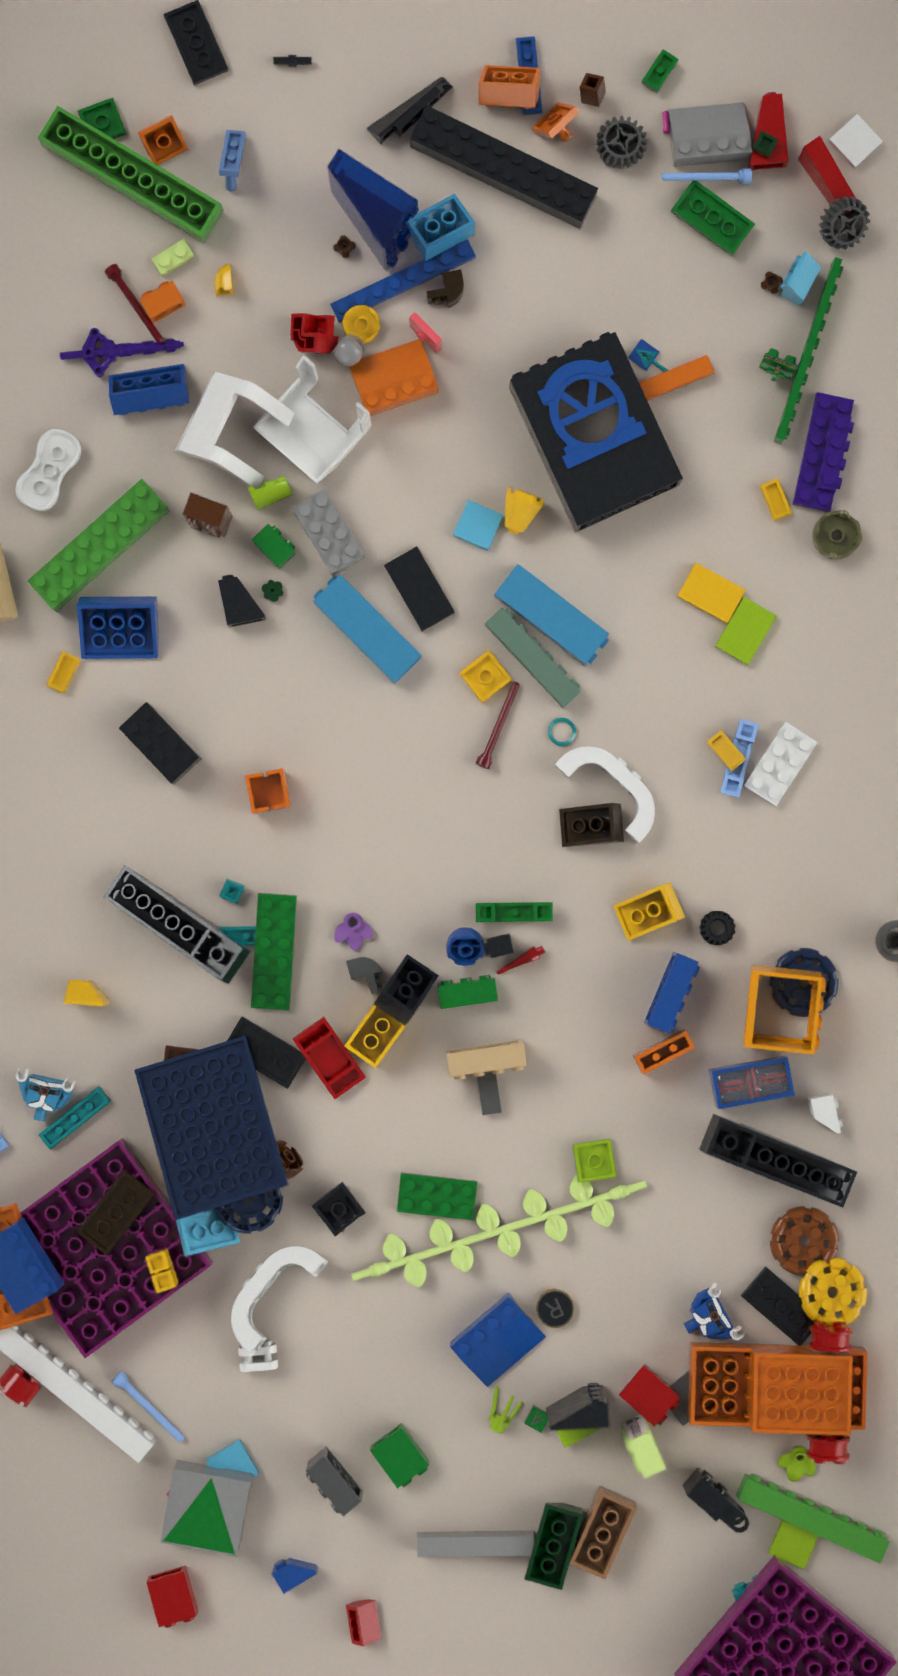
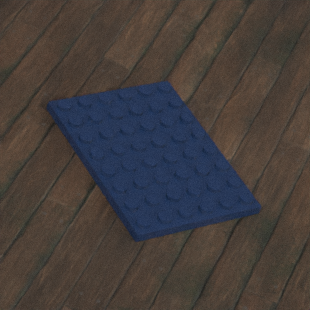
[134,1036,289,1220]

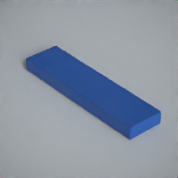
[516,36,542,115]

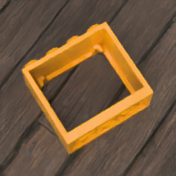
[744,965,826,1055]

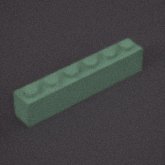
[485,608,581,708]

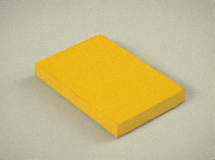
[677,563,746,624]

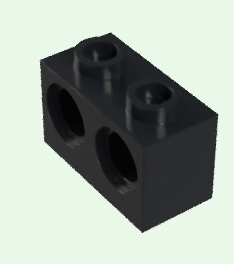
[484,933,514,958]

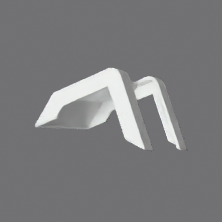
[253,355,371,484]
[175,372,294,489]

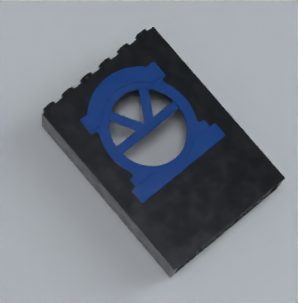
[509,332,683,533]

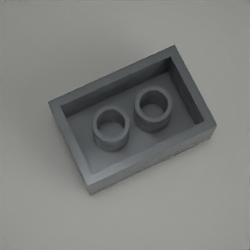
[306,1447,363,1517]

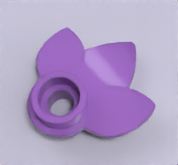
[334,913,372,951]

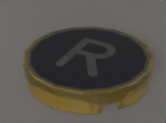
[536,1288,574,1328]

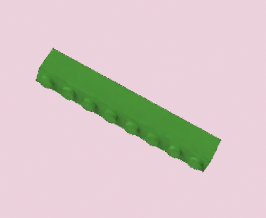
[736,1473,890,1563]

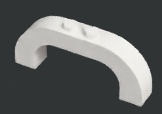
[554,746,655,843]
[231,1246,329,1354]

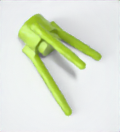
[488,1386,523,1434]

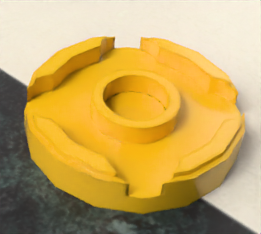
[342,305,380,344]

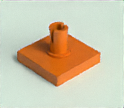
[531,102,579,142]

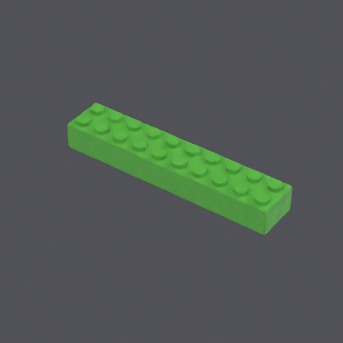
[38,105,224,243]

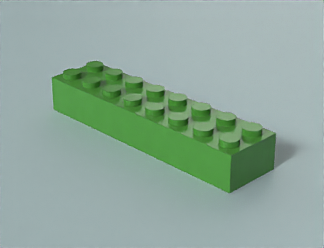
[27,479,170,612]

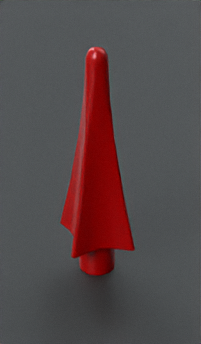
[497,946,546,974]

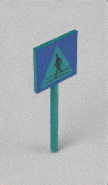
[628,339,687,387]

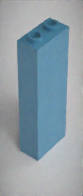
[494,564,609,666]
[313,575,422,684]

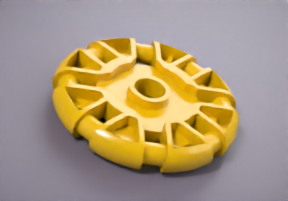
[798,1257,867,1326]

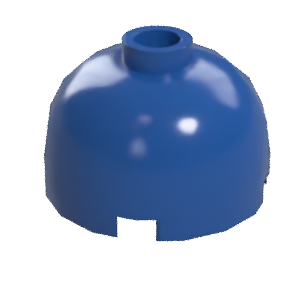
[446,927,485,966]

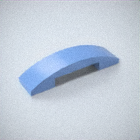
[720,719,759,798]

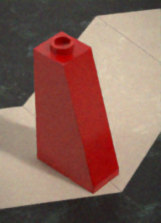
[748,92,789,171]
[798,136,856,213]

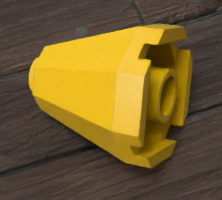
[505,487,545,535]

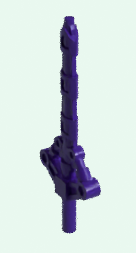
[60,328,184,377]

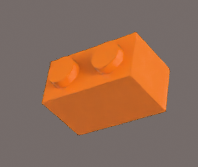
[139,280,186,323]

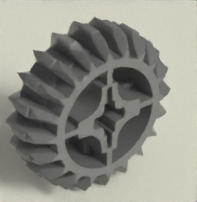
[596,116,647,169]
[819,196,870,249]

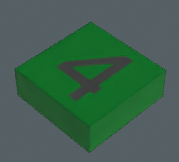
[524,1405,548,1433]

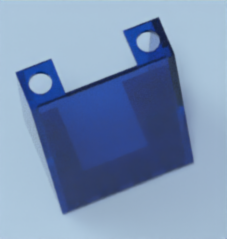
[327,149,419,271]

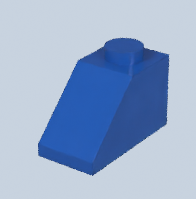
[272,1558,318,1594]

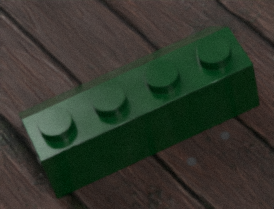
[524,1503,583,1590]

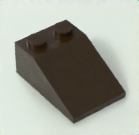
[559,803,624,847]

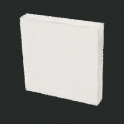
[828,114,883,169]

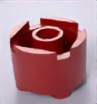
[0,1363,41,1408]

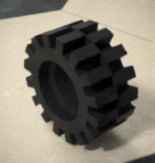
[699,911,736,945]

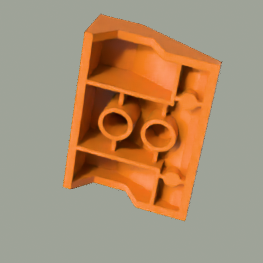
[349,339,439,417]

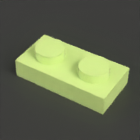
[152,239,194,277]

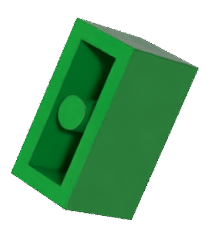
[252,524,296,570]

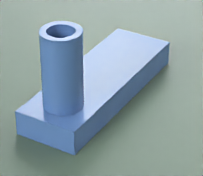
[219,130,246,191]

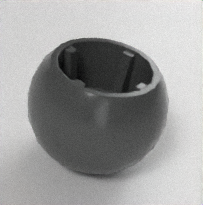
[875,920,898,962]

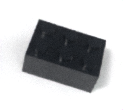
[374,954,439,1026]

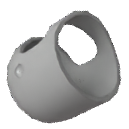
[335,334,365,366]

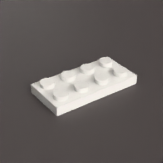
[743,722,818,807]

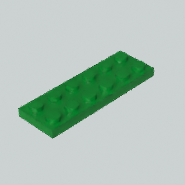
[251,893,297,1010]

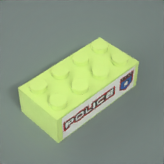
[621,1414,666,1478]

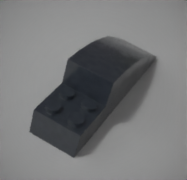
[104,865,250,984]
[699,1113,857,1208]

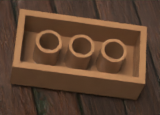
[570,1486,637,1579]

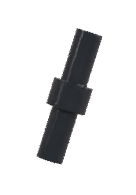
[273,55,312,67]

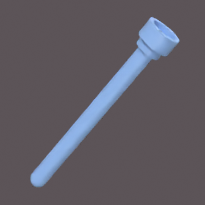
[661,168,752,184]
[111,1371,184,1442]

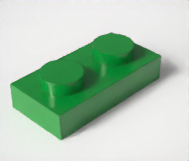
[641,49,679,93]

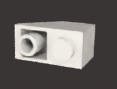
[807,1093,843,1134]

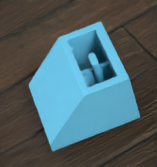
[780,251,821,306]

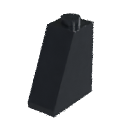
[218,575,266,628]

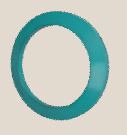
[548,718,576,746]

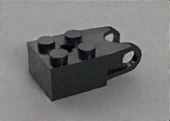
[683,1468,749,1533]

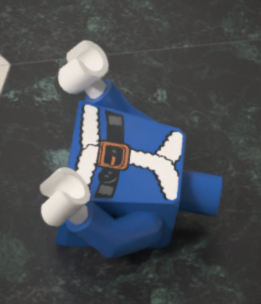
[684,1283,744,1340]

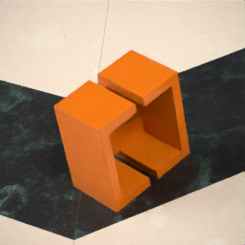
[245,768,292,814]

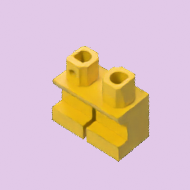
[145,1248,178,1293]

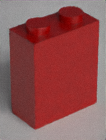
[619,1364,680,1427]
[146,1566,198,1628]

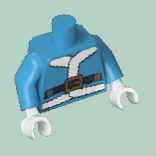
[15,1069,76,1121]

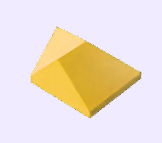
[64,980,109,1006]

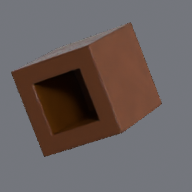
[579,73,606,107]

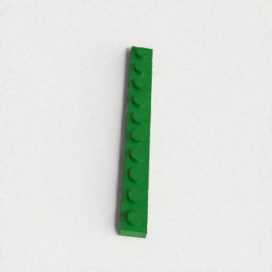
[774,257,843,444]

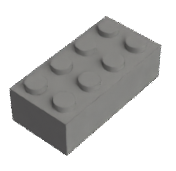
[292,489,365,577]

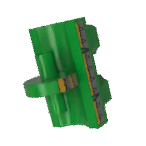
[759,348,798,382]

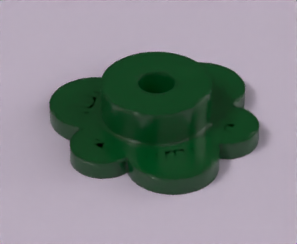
[262,580,283,602]

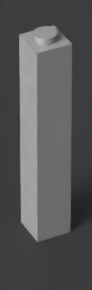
[417,1531,536,1557]

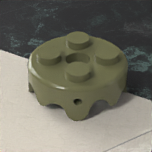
[812,510,862,560]

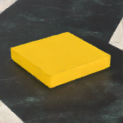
[459,650,512,703]

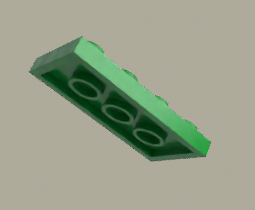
[671,181,755,256]
[397,1172,477,1220]

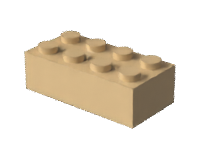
[446,1040,527,1080]

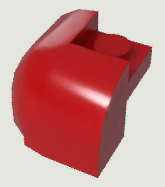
[290,313,339,354]

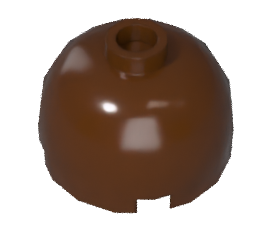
[277,1140,303,1180]

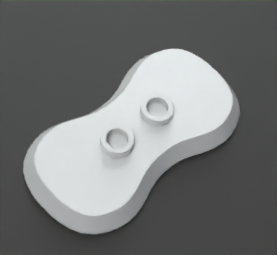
[15,429,81,511]

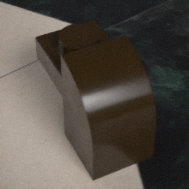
[426,269,464,308]

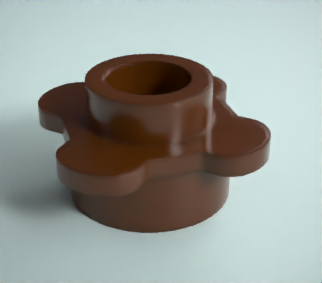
[333,235,356,258]
[761,272,783,294]

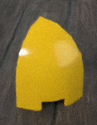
[214,263,234,296]

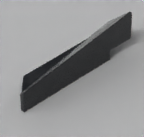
[367,77,453,144]

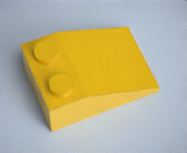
[613,882,685,941]

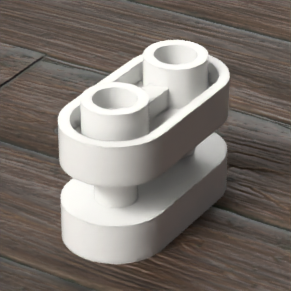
[238,1340,278,1372]

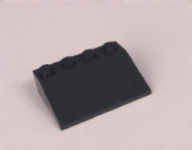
[546,1383,610,1431]

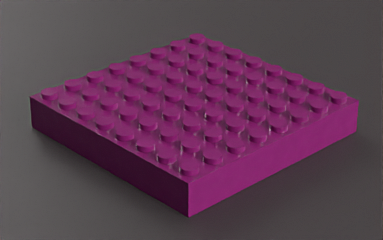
[20,1138,213,1358]
[674,1555,897,1676]

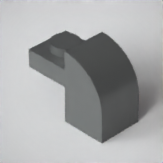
[346,957,382,994]

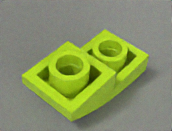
[556,1428,601,1448]

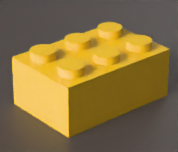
[344,1005,409,1069]

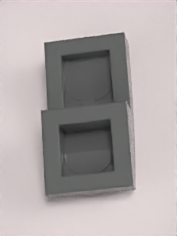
[477,1072,502,1115]

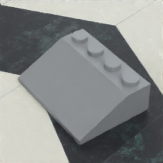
[668,102,752,167]

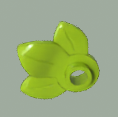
[777,1445,816,1482]

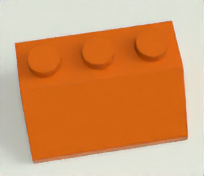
[478,65,541,109]

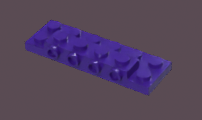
[792,392,854,512]

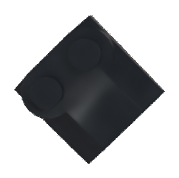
[312,1181,366,1237]

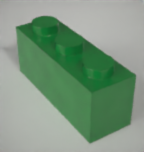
[438,975,498,1009]

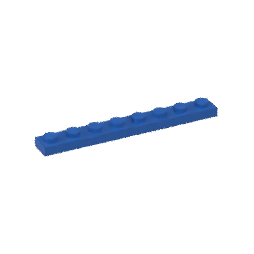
[330,239,476,323]

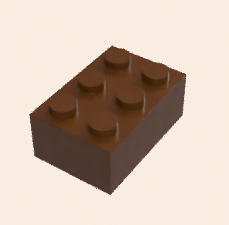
[183,492,233,538]

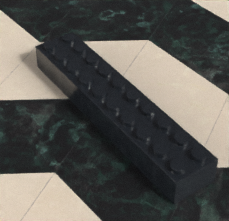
[410,105,598,229]

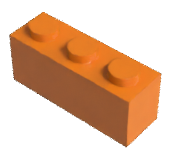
[633,1029,695,1075]

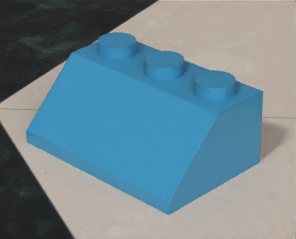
[406,194,475,261]

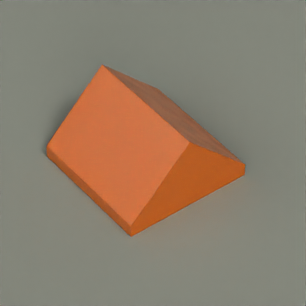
[138,115,188,165]

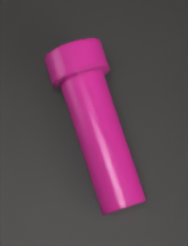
[663,111,670,134]

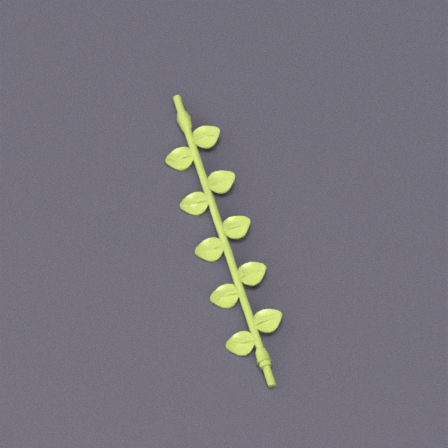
[351,1175,647,1287]

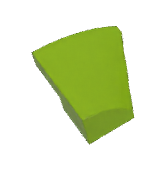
[248,477,293,510]

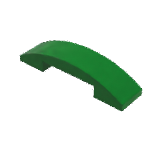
[476,902,553,922]

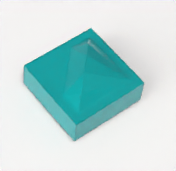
[219,878,245,904]

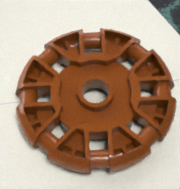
[770,1206,839,1275]

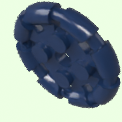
[769,948,839,1017]
[215,1188,283,1234]

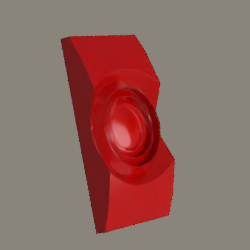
[292,1017,366,1099]

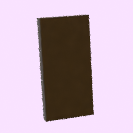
[77,1169,156,1256]

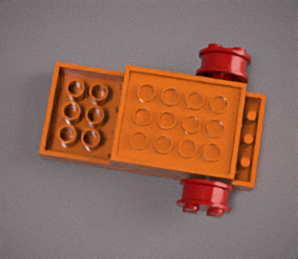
[688,1321,868,1464]

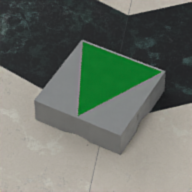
[160,1460,253,1557]

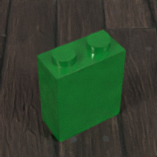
[370,1423,429,1489]

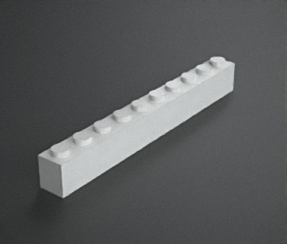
[0,1325,156,1463]

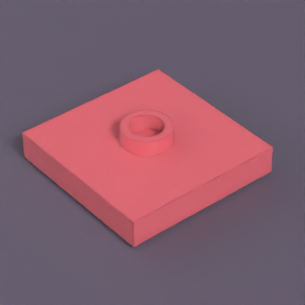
[409,312,441,354]

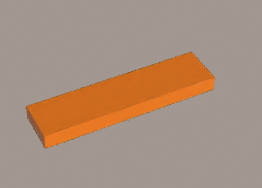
[639,355,715,401]

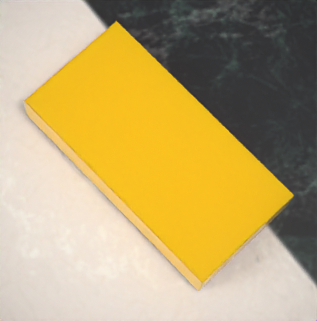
[759,478,792,521]
[46,651,81,694]
[707,730,746,771]

